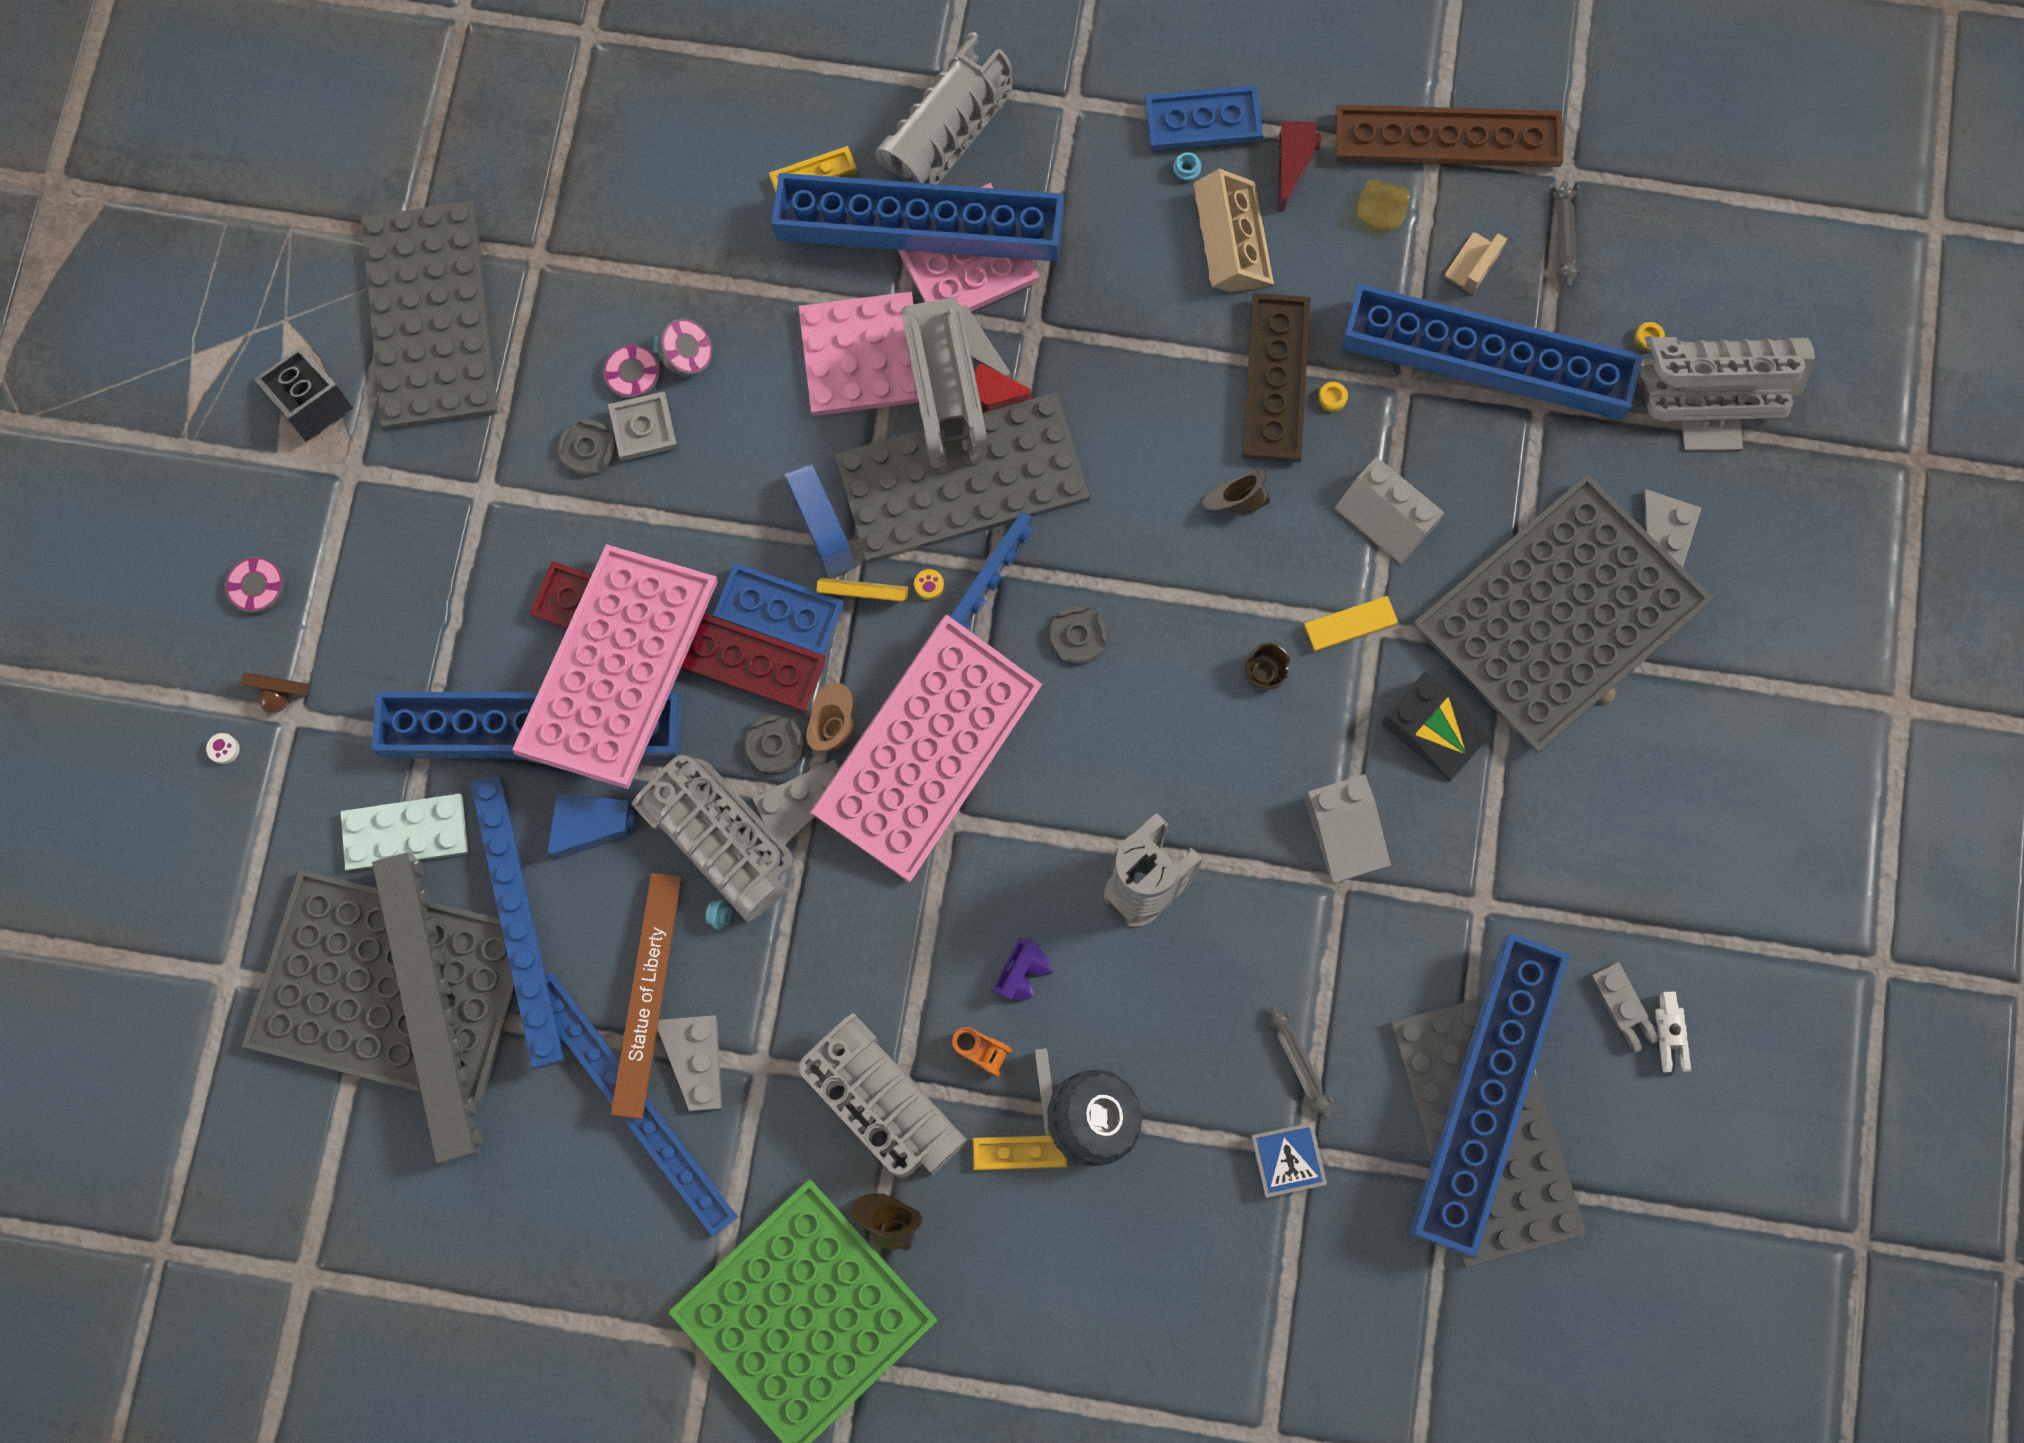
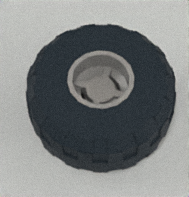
[1047,1070,1142,1166]

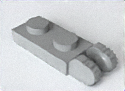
[1590,962,1659,1053]

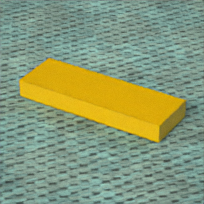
[769,146,858,193]
[817,578,909,602]
[1304,596,1398,653]
[973,1136,1067,1170]

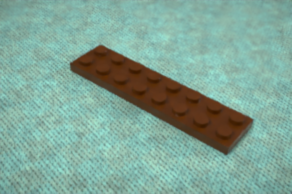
[1335,104,1563,167]

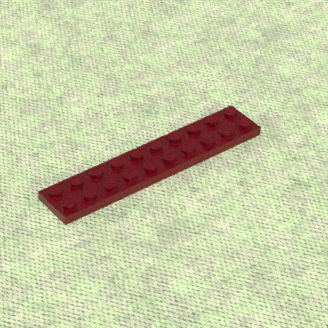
[529,561,827,713]

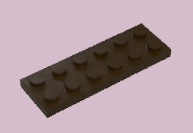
[1242,293,1311,463]

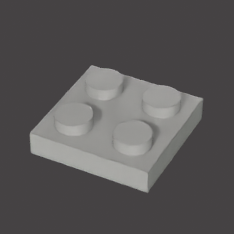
[608,391,678,461]

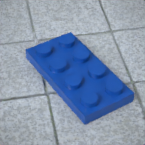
[1145,85,1263,151]
[713,562,845,656]

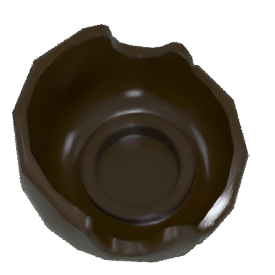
[1244,642,1290,691]

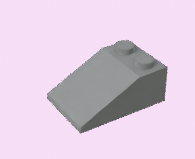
[1304,774,1391,884]

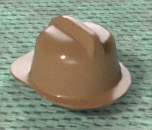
[806,682,855,752]

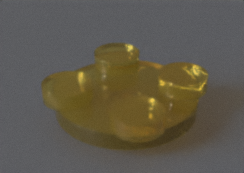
[1358,179,1410,230]

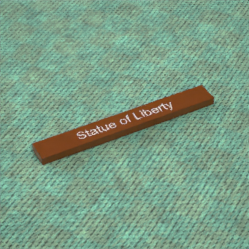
[611,873,682,1120]

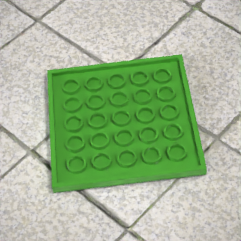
[668,1179,938,1443]

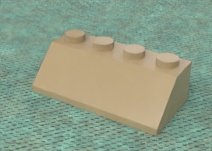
[1193,169,1274,292]

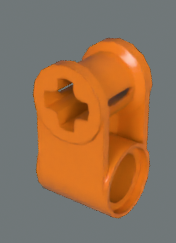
[952,1027,1013,1077]

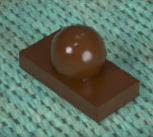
[241,673,311,713]

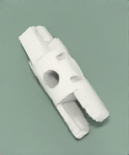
[1655,992,1691,1072]

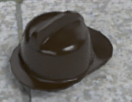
[1202,469,1270,516]
[852,1193,922,1251]

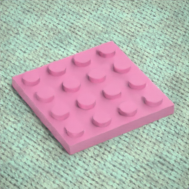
[898,183,1039,312]
[799,292,919,416]

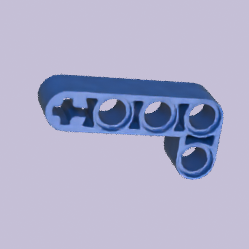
[784,463,856,579]

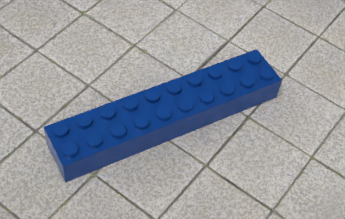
[771,173,1064,262]
[1341,283,1643,421]
[372,692,682,760]
[1409,933,1570,1257]

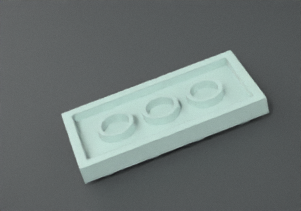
[341,794,469,872]

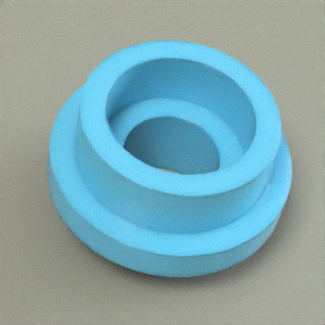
[1173,152,1201,181]
[706,899,732,930]

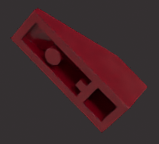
[1278,121,1321,212]

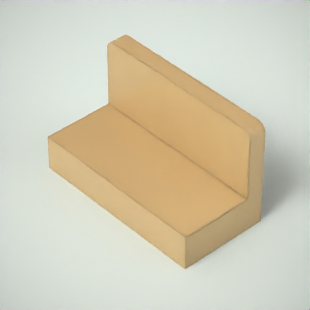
[1444,233,1507,295]

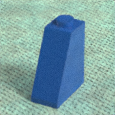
[547,793,637,859]

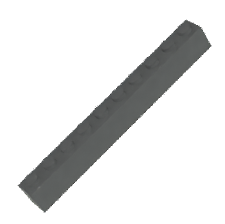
[372,852,483,1165]

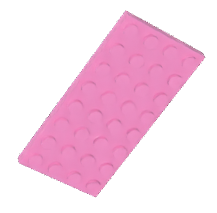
[512,544,718,789]
[810,615,1042,882]

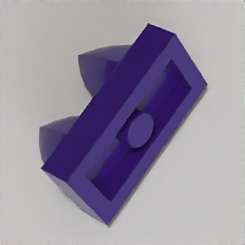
[991,938,1053,1001]

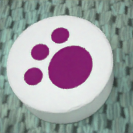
[206,733,240,765]

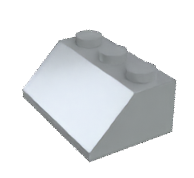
[1334,456,1445,565]

